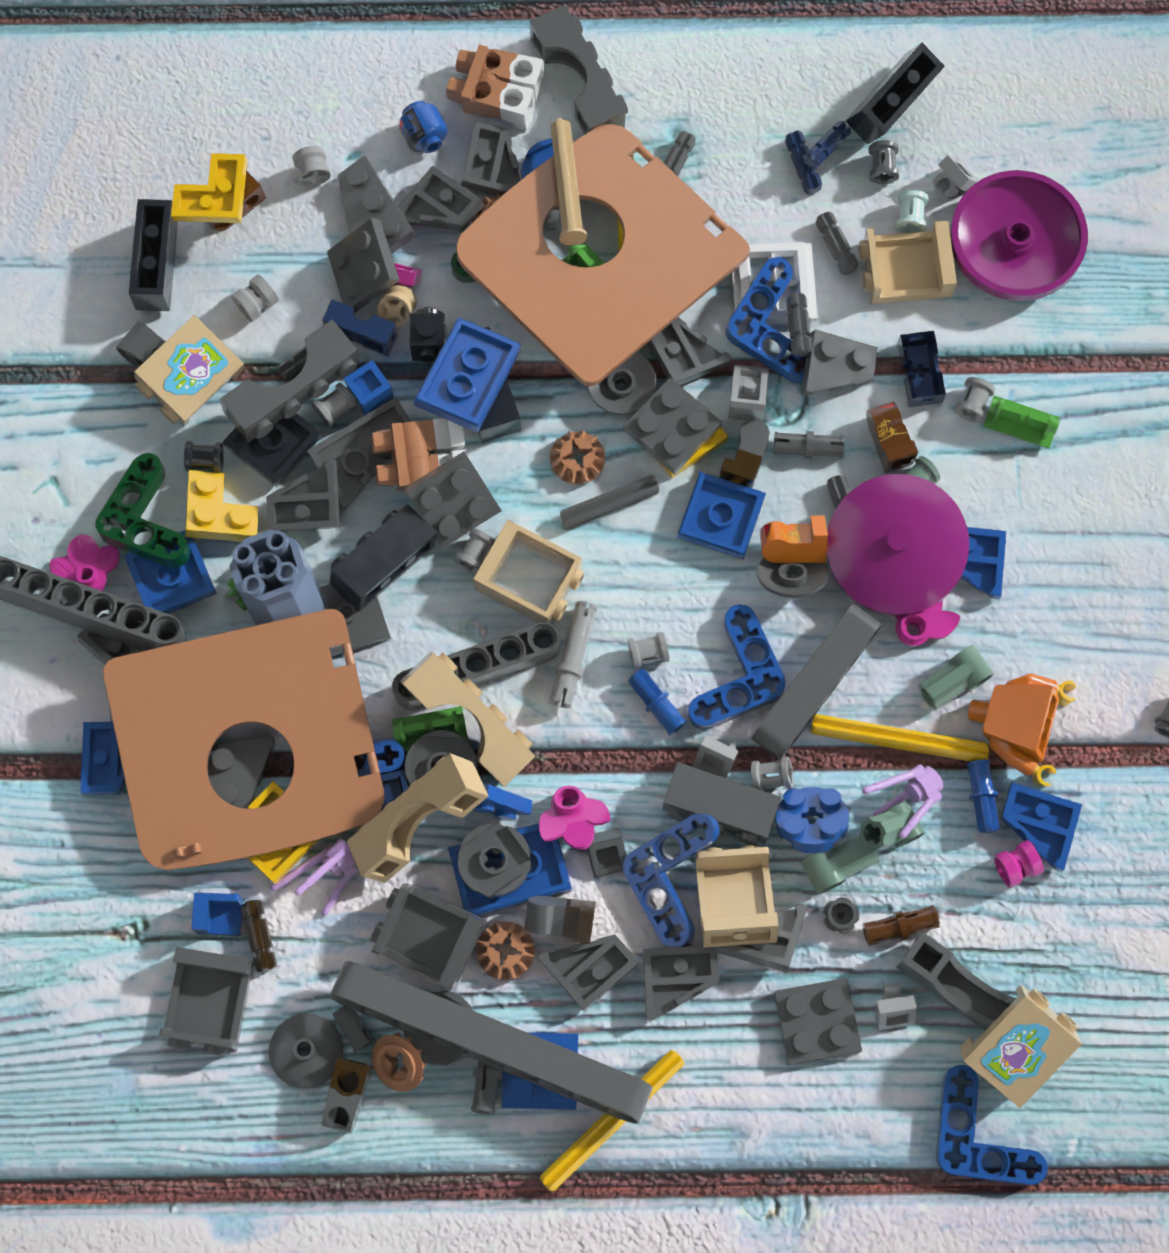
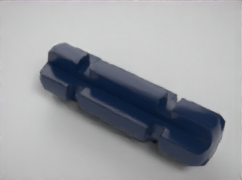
[803,121,851,169]
[785,130,822,194]

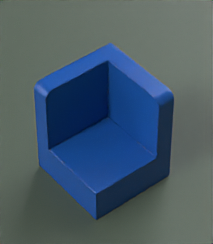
[343,360,394,416]
[191,892,244,936]

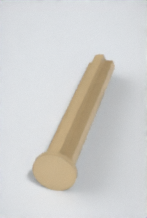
[551,118,587,246]

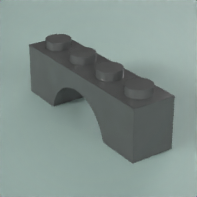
[530,5,628,135]
[220,319,360,443]
[896,931,1016,1031]

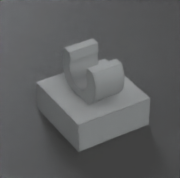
[932,155,977,199]
[692,734,738,778]
[875,983,917,1031]

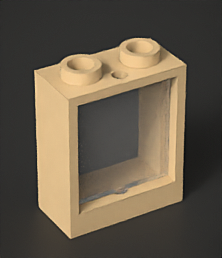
[473,520,585,624]

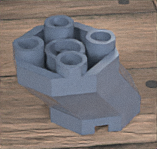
[229,529,329,626]

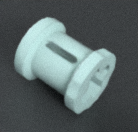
[895,190,929,233]

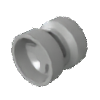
[231,274,279,322]

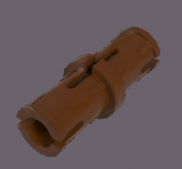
[862,905,940,946]

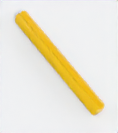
[811,714,989,762]
[540,1050,685,1191]

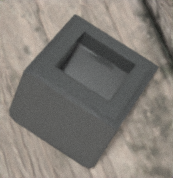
[587,828,627,878]

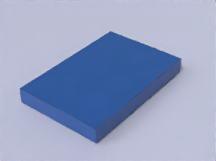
[414,317,522,433]
[448,823,572,916]

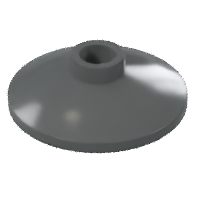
[587,352,656,415]
[757,558,828,598]
[269,1013,343,1089]

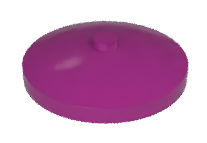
[950,170,1088,301]
[827,474,969,616]

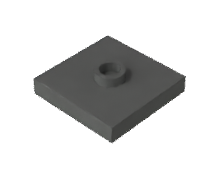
[320,584,391,658]

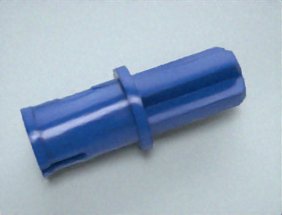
[628,669,687,736]
[967,760,1000,834]

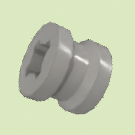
[292,146,331,187]

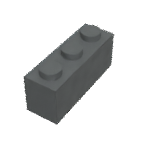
[662,762,781,846]

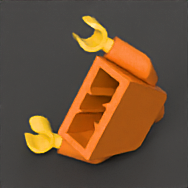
[968,673,1076,788]

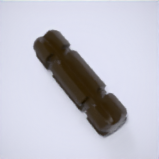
[241,900,277,972]

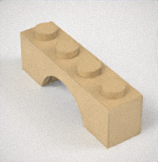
[400,651,535,787]
[346,753,488,883]

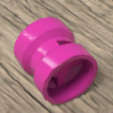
[994,840,1044,888]

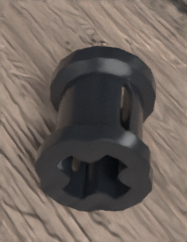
[184,441,224,473]

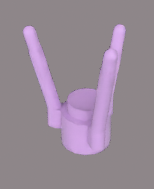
[862,764,944,838]
[270,839,358,916]

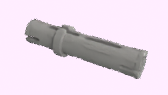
[549,601,598,709]

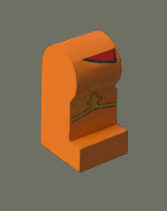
[759,515,828,563]

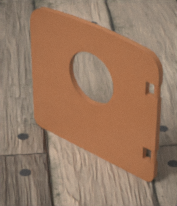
[456,124,750,386]
[103,609,384,870]

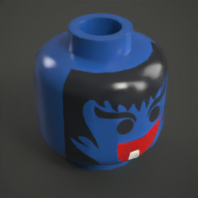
[398,101,448,153]

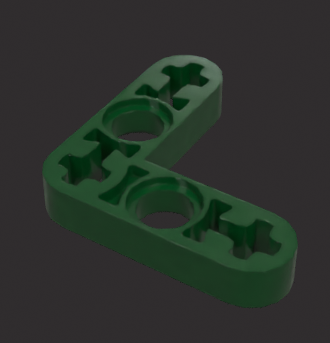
[95,453,191,568]

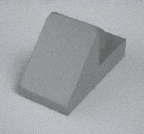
[728,365,768,421]

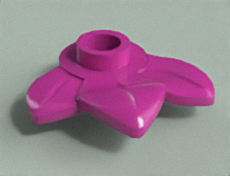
[49,534,120,591]
[895,600,960,647]
[539,785,611,850]

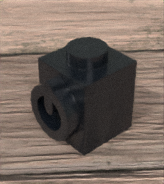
[410,307,447,362]

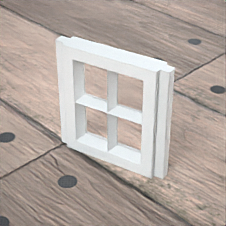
[732,242,818,326]

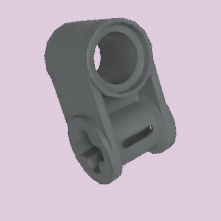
[116,321,166,368]

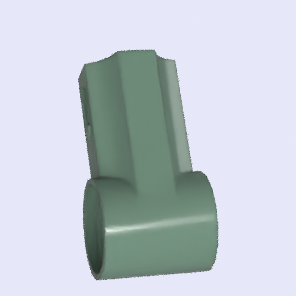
[918,645,994,711]
[858,801,925,851]
[801,836,880,895]

